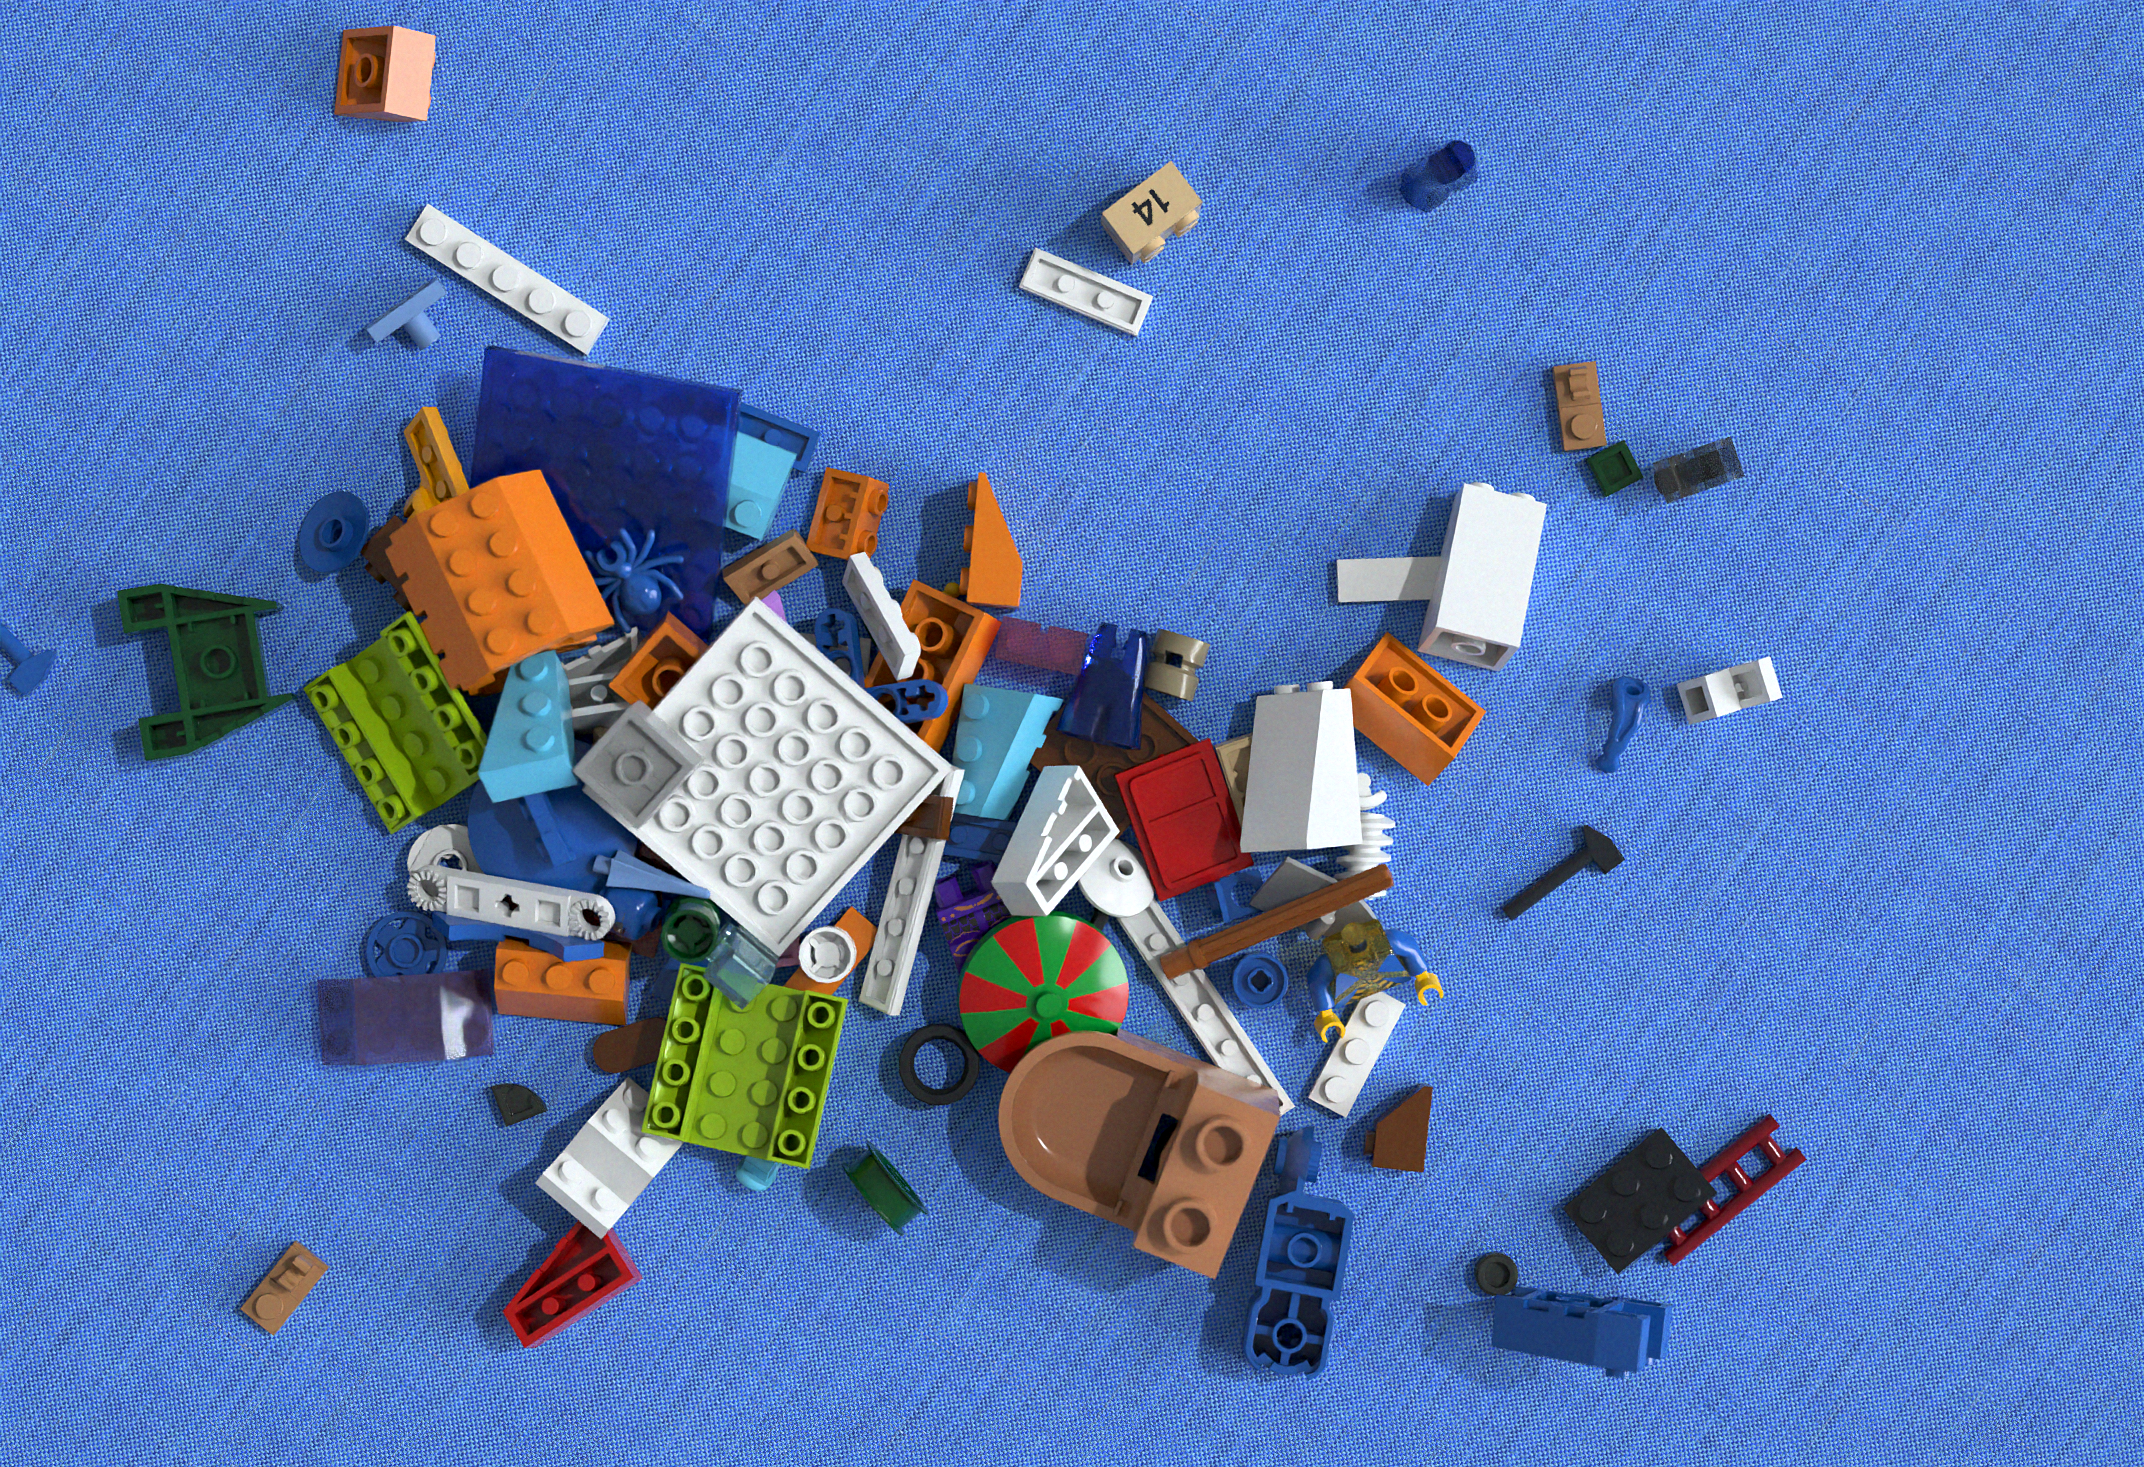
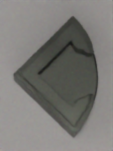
[491,1083,548,1127]

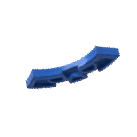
[432,911,604,962]

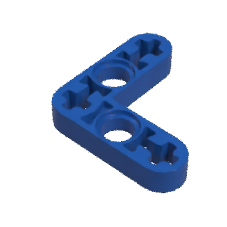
[815,608,948,724]

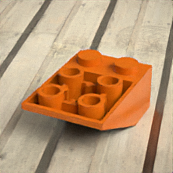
[959,472,1023,610]

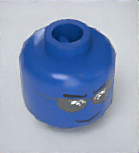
[595,885,662,941]

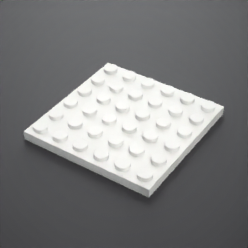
[582,596,952,957]

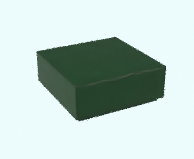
[1584,440,1644,498]

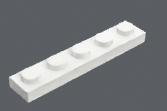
[405,204,610,355]

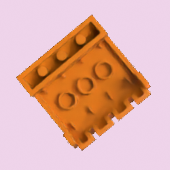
[385,469,615,691]

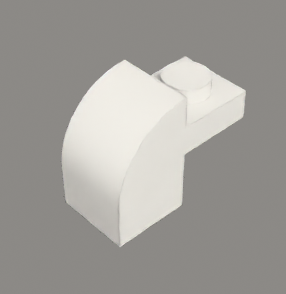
[1677,656,1783,725]

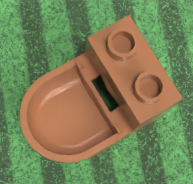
[998,1028,1281,1279]

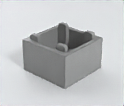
[572,700,704,830]

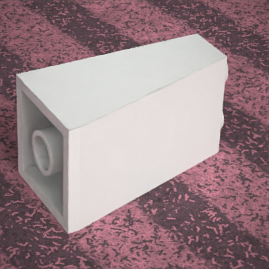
[1417,482,1547,672]
[1240,681,1362,853]

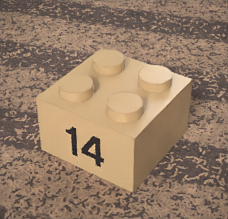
[1101,161,1202,265]

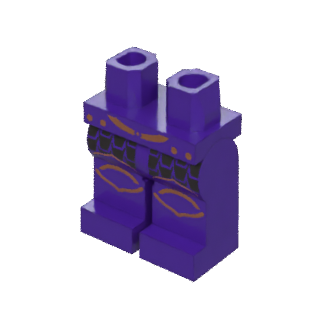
[934,859,1017,976]

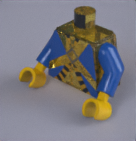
[1307,919,1443,1043]

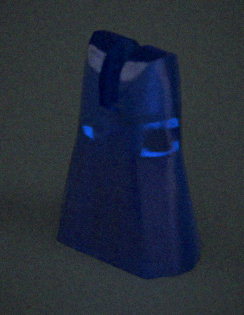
[1400,140,1479,212]
[1056,621,1147,751]

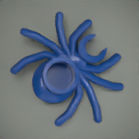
[584,528,684,634]

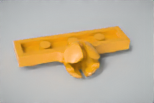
[403,407,470,522]

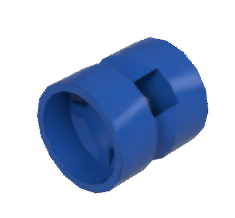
[1230,951,1289,1009]

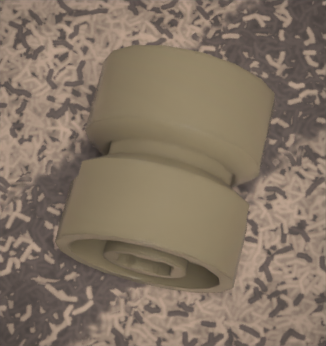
[1140,628,1210,702]

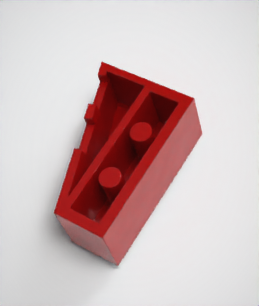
[502,1220,643,1348]

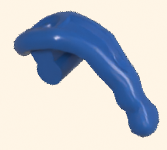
[1596,676,1651,773]

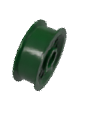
[841,1141,929,1236]

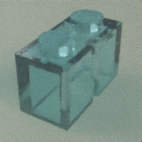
[703,921,781,1010]

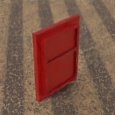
[1113,737,1254,902]

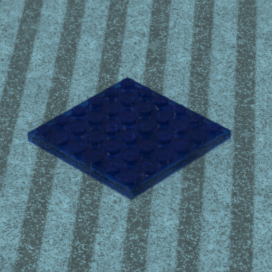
[470,345,743,643]

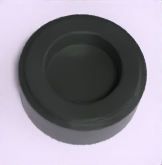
[1474,1252,1518,1296]

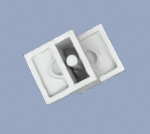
[536,1077,684,1239]

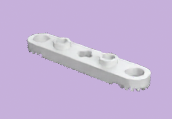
[407,865,615,940]

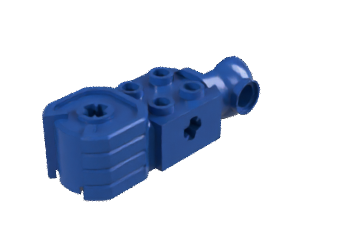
[1242,1126,1355,1381]

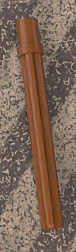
[1160,864,1394,980]

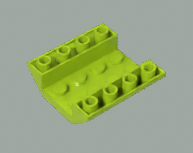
[303,611,488,835]
[641,963,849,1169]

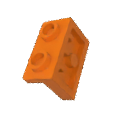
[806,467,889,561]

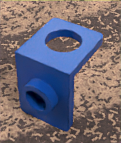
[1207,869,1264,924]

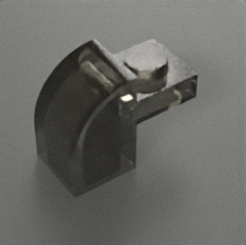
[1652,436,1745,504]

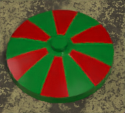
[957,910,1129,1073]

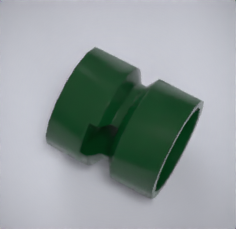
[661,894,721,964]

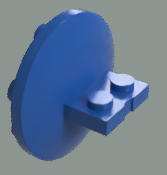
[467,739,639,897]

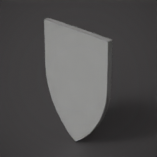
[1249,856,1381,940]

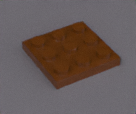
[1030,658,1199,839]

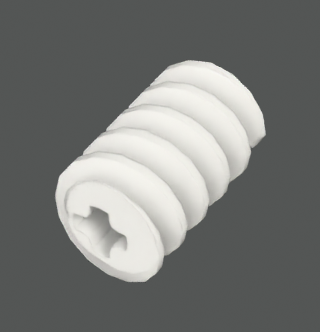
[1334,812,1395,900]

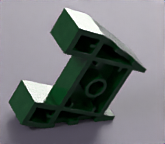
[117,584,298,762]

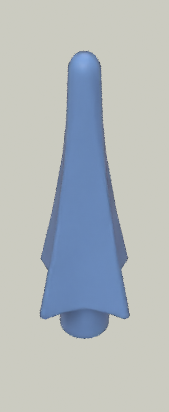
[593,849,711,899]

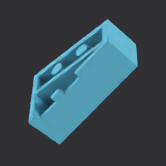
[478,650,578,803]
[952,683,1064,821]

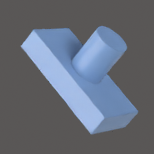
[366,276,447,350]

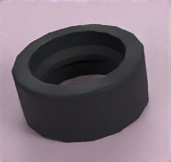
[899,1023,979,1105]

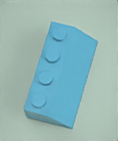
[601,393,797,540]

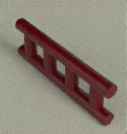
[1663,1114,1807,1267]

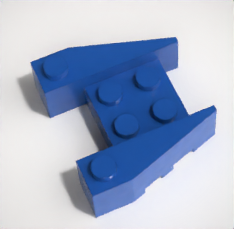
[1491,1286,1673,1379]

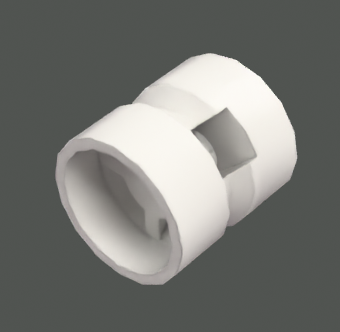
[799,925,857,983]

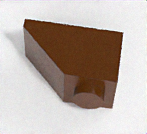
[1363,1083,1433,1173]

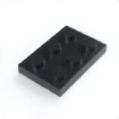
[1563,1127,1718,1276]

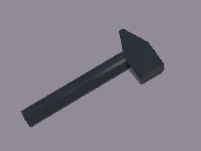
[1502,825,1625,921]

